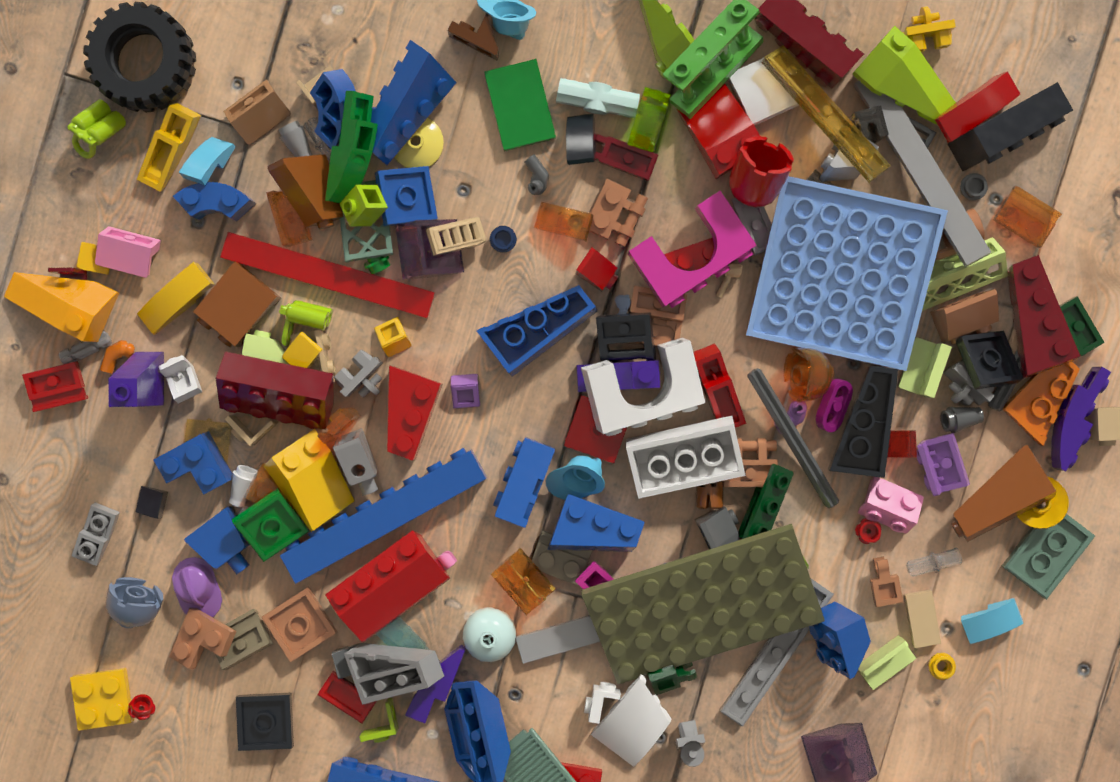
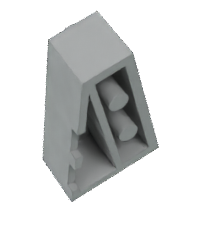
[344,643,444,704]

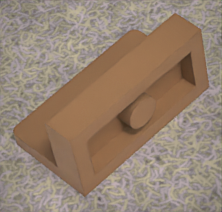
[223,79,291,145]

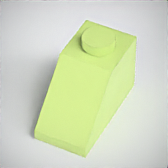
[242,330,290,365]

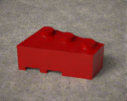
[387,365,443,461]

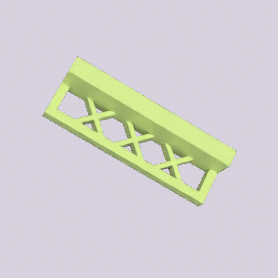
[922,237,1008,311]

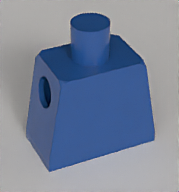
[184,506,250,575]

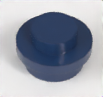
[490,226,517,253]

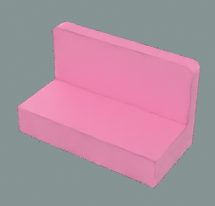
[95,227,161,278]

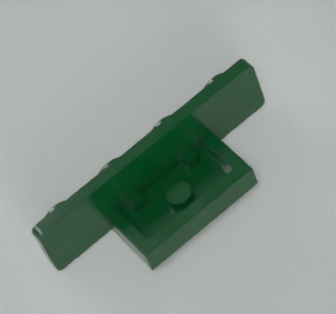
[738,464,794,539]

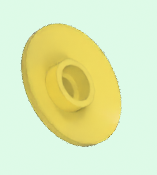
[394,118,444,168]

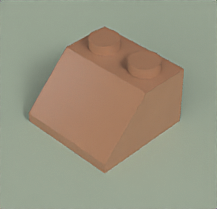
[930,289,999,344]

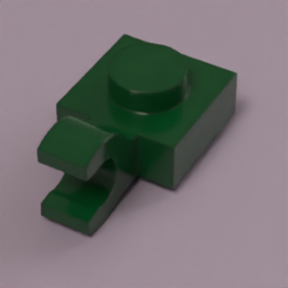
[648,662,697,695]

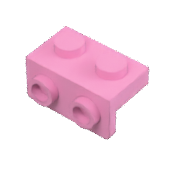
[858,477,924,534]

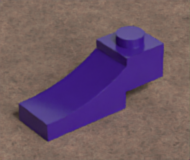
[576,360,660,392]

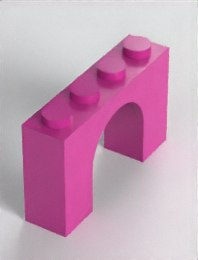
[627,191,756,308]

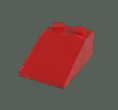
[676,83,760,179]

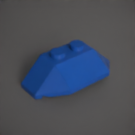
[444,680,511,782]

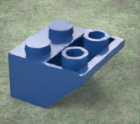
[809,601,871,679]

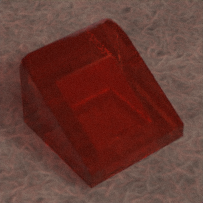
[887,430,917,458]

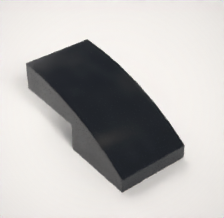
[566,113,596,165]

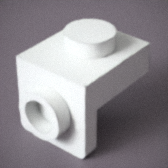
[159,355,202,404]
[584,682,621,724]

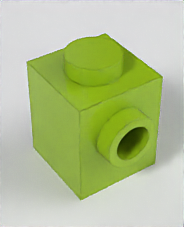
[340,185,388,227]

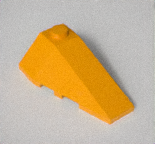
[4,272,119,342]

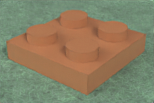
[262,586,338,662]

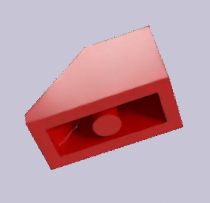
[575,247,619,292]

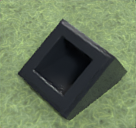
[135,486,168,519]

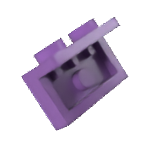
[916,432,970,496]

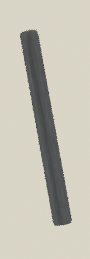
[747,368,839,508]

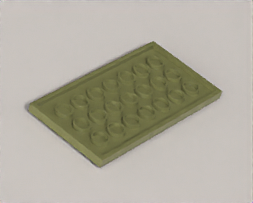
[581,524,825,684]

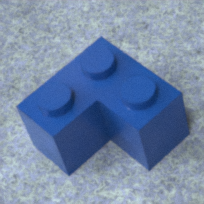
[153,431,233,495]

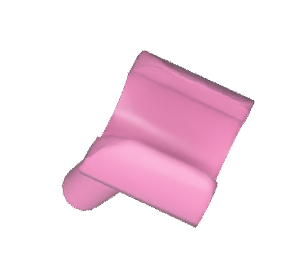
[437,551,457,570]

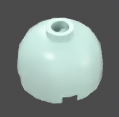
[462,607,516,662]

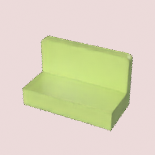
[898,337,952,398]
[858,635,917,690]

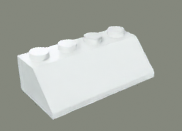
[626,416,746,499]

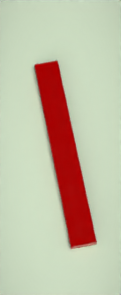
[220,232,435,319]

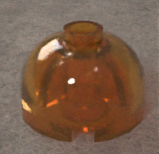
[784,348,834,402]

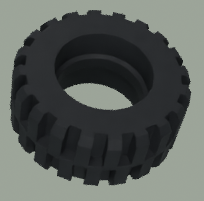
[83,1,197,113]

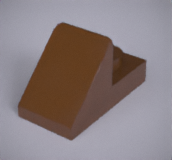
[447,14,499,61]

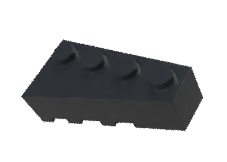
[947,82,1073,172]
[828,366,898,478]

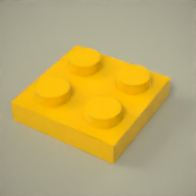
[70,668,134,731]

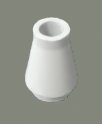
[229,465,259,507]

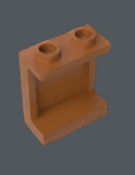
[193,262,281,347]

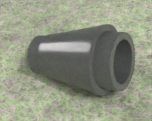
[940,407,984,433]

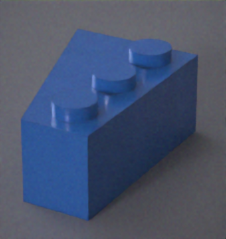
[493,437,555,528]
[547,494,645,552]

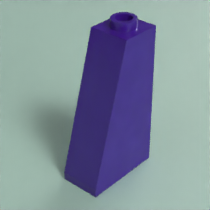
[108,352,164,407]

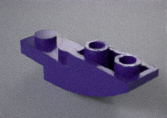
[1051,367,1111,471]

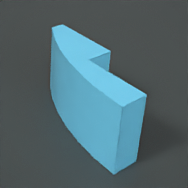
[179,137,236,185]
[961,598,1023,644]

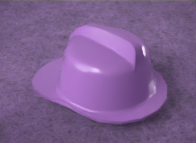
[172,557,222,617]

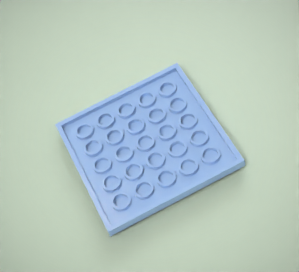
[746,176,948,371]

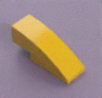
[136,103,201,192]
[137,262,215,335]

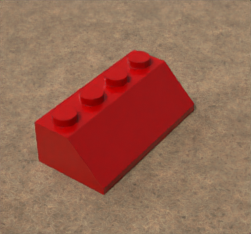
[325,530,451,643]

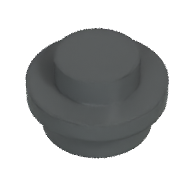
[960,173,988,201]

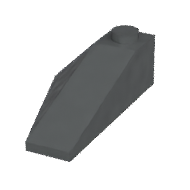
[694,506,739,550]

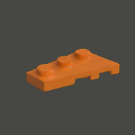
[1003,362,1080,446]

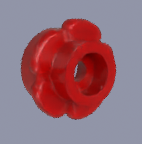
[855,518,882,544]
[128,694,156,720]

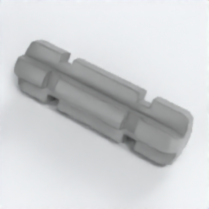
[59,331,112,364]

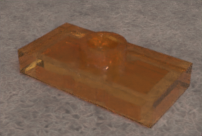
[534,202,594,241]

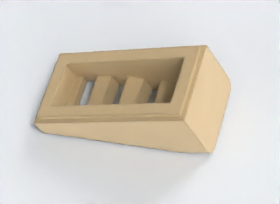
[426,217,486,256]

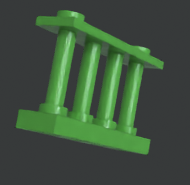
[663,0,764,119]

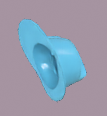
[477,0,537,40]
[546,456,605,500]

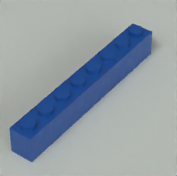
[280,448,487,584]

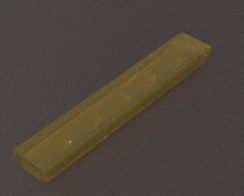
[761,46,891,183]

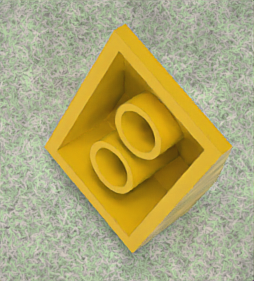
[264,429,354,532]

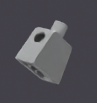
[333,428,378,495]

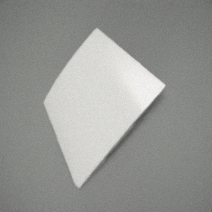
[591,675,672,767]

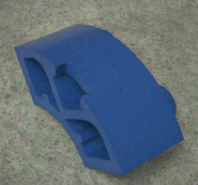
[310,69,356,149]
[173,182,256,222]

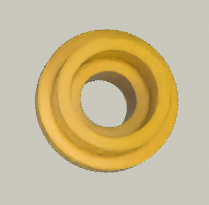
[928,653,956,680]

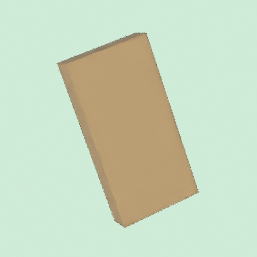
[903,590,941,648]

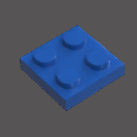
[374,166,438,227]

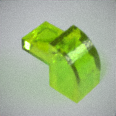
[627,87,670,152]

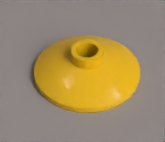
[1017,476,1069,529]

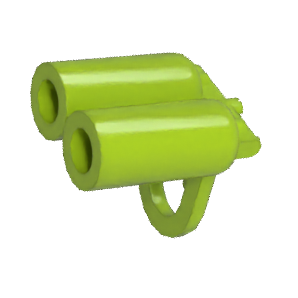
[67,99,126,159]
[279,300,333,346]

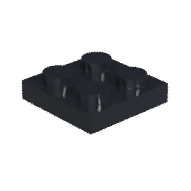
[955,330,1024,390]
[236,693,294,751]

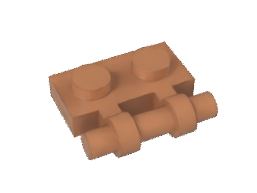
[584,179,648,247]
[723,438,778,487]

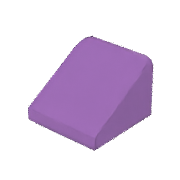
[451,374,480,409]

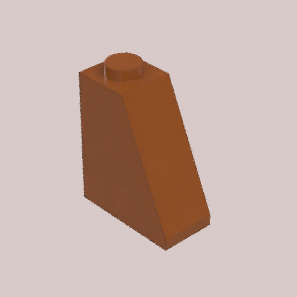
[267,154,344,229]

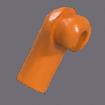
[99,340,135,374]

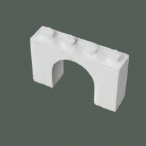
[581,338,705,436]

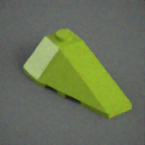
[639,0,694,78]
[852,26,956,125]

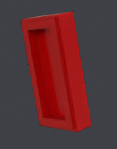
[317,671,377,724]

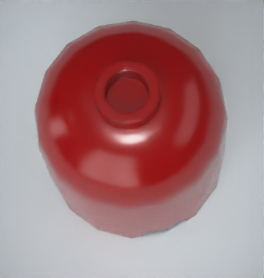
[729,136,794,207]

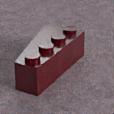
[755,0,864,89]

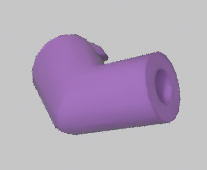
[774,399,807,434]

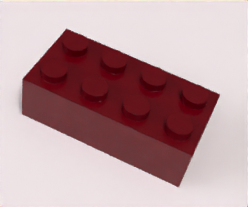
[215,352,334,430]

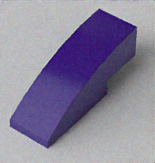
[405,645,466,723]

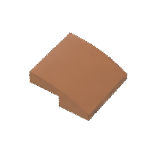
[629,286,687,347]

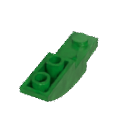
[325,91,378,203]

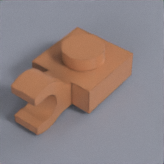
[870,556,903,607]

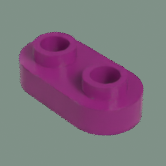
[815,379,853,432]

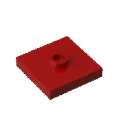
[564,395,627,464]

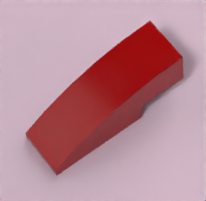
[935,71,1021,143]
[693,343,747,428]

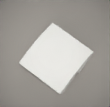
[728,52,801,126]

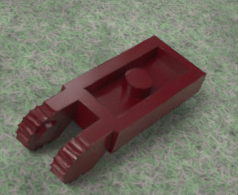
[594,133,658,181]

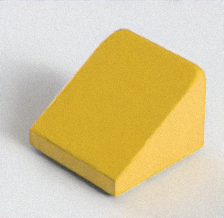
[76,242,110,275]
[374,317,412,357]
[282,332,322,368]

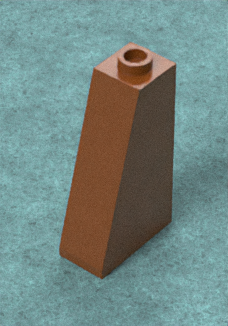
[951,445,1056,542]

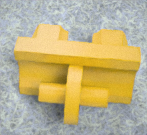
[903,6,956,52]

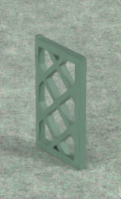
[340,180,393,263]

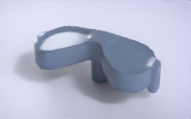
[615,294,631,315]

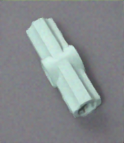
[556,78,640,118]

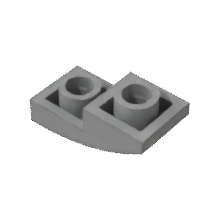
[72,502,120,566]

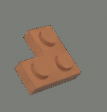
[169,608,237,669]

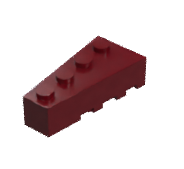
[1007,255,1080,378]

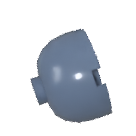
[106,577,163,628]

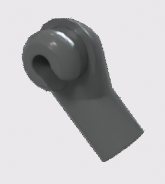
[524,154,549,195]

